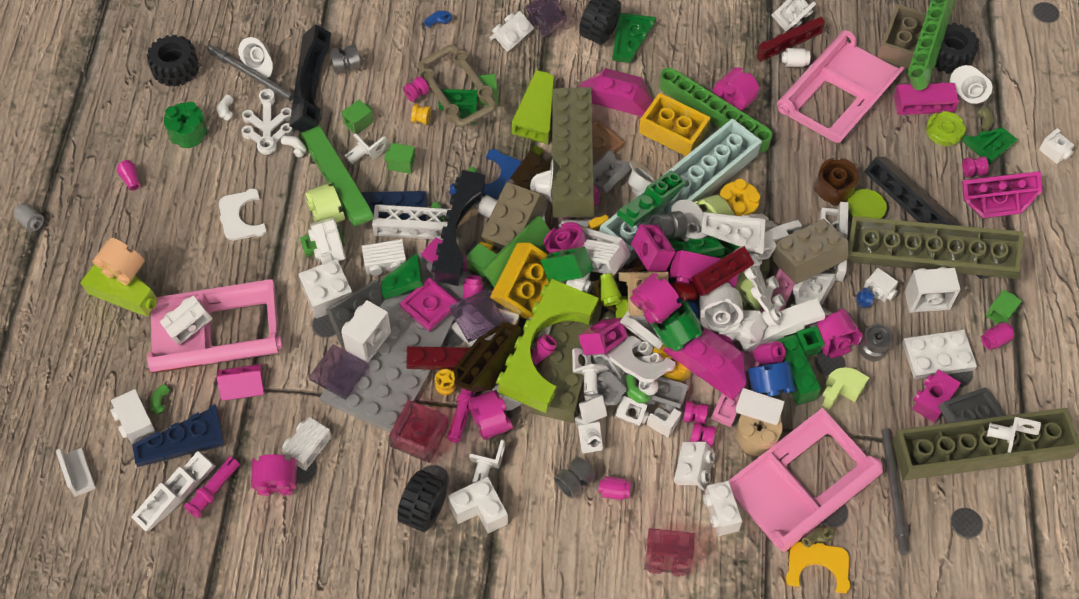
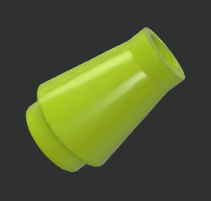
[600,273,622,306]

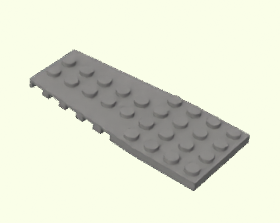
[320,253,472,435]

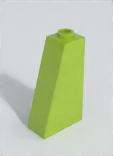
[512,70,554,145]
[80,265,159,317]

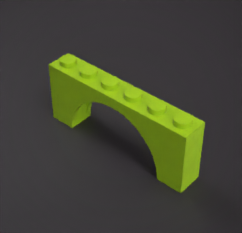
[496,279,599,413]

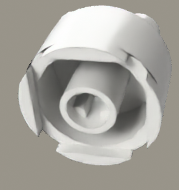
[699,283,743,334]

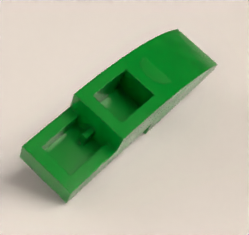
[617,170,686,227]

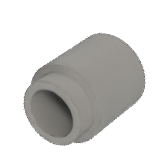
[14,203,44,232]

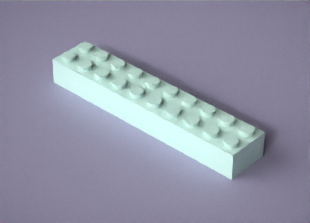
[599,118,762,266]

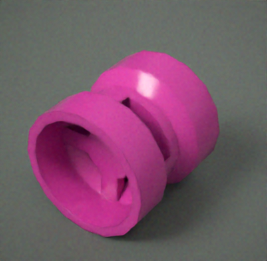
[403,76,429,102]
[962,156,988,177]
[683,401,708,426]
[690,422,716,447]

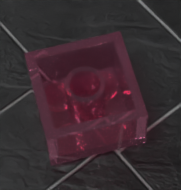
[389,400,449,463]
[643,528,695,577]

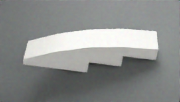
[747,220,802,260]
[739,298,825,352]
[131,451,216,532]

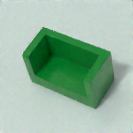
[541,246,593,283]

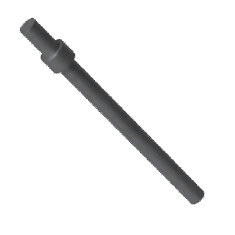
[208,45,294,101]
[881,428,909,555]

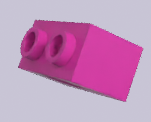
[631,224,675,272]
[578,318,628,355]
[912,369,961,423]

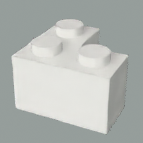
[447,477,508,533]

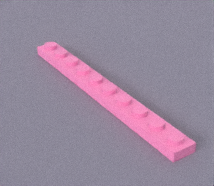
[711,268,795,427]

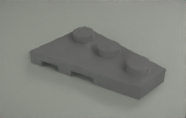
[326,280,385,347]
[938,387,1004,423]

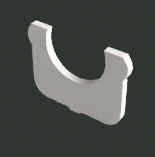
[219,189,267,241]
[609,336,676,383]

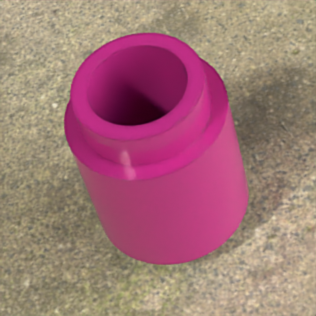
[463,275,484,307]
[981,322,1014,350]
[754,341,786,365]
[598,476,631,500]

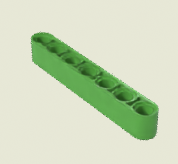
[908,0,955,91]
[659,68,772,152]
[301,126,373,227]

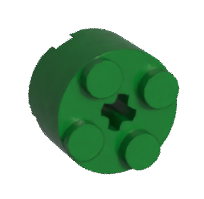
[164,102,207,148]
[651,301,702,351]

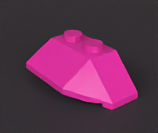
[580,68,654,117]
[962,171,1042,218]
[663,328,746,400]

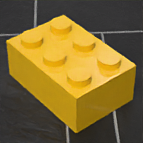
[639,93,711,156]
[490,243,549,319]

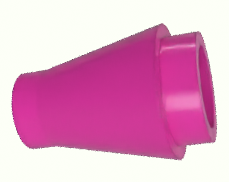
[117,160,141,191]
[530,334,557,365]

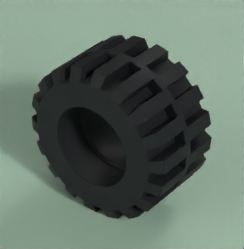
[579,0,621,45]
[935,23,979,74]
[147,35,199,87]
[397,470,447,532]

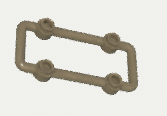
[418,45,497,127]

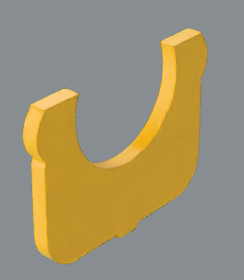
[785,542,850,594]

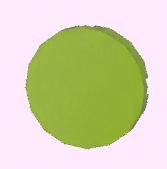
[926,111,966,146]
[847,189,887,219]

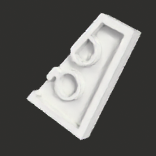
[701,212,765,254]

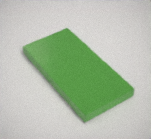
[481,216,550,288]

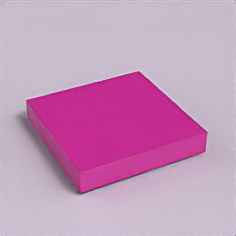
[400,277,459,332]

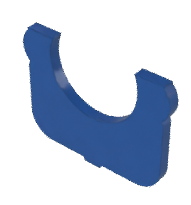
[483,149,521,200]

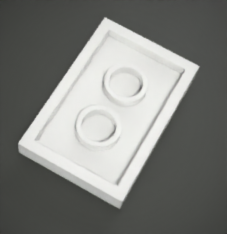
[902,330,977,379]

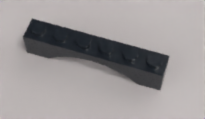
[289,24,331,132]
[431,170,486,286]

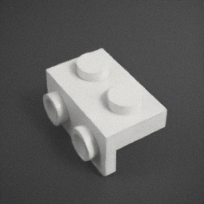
[771,0,816,32]
[489,11,534,52]
[793,273,835,306]
[674,442,715,491]

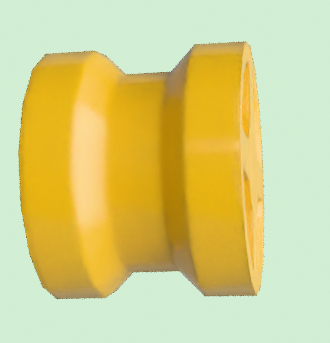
[411,103,431,125]
[435,369,456,396]

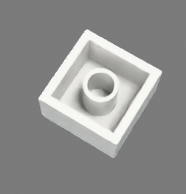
[298,259,352,319]
[904,267,961,313]
[342,300,391,364]

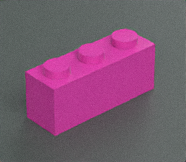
[893,82,959,115]
[669,250,738,288]

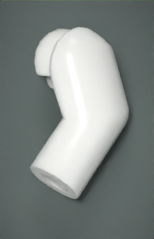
[217,94,234,121]
[281,135,307,158]

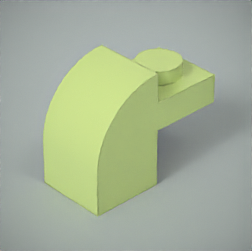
[822,367,869,410]

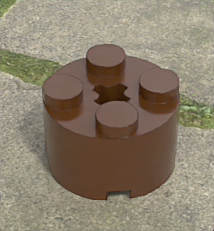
[814,158,859,206]

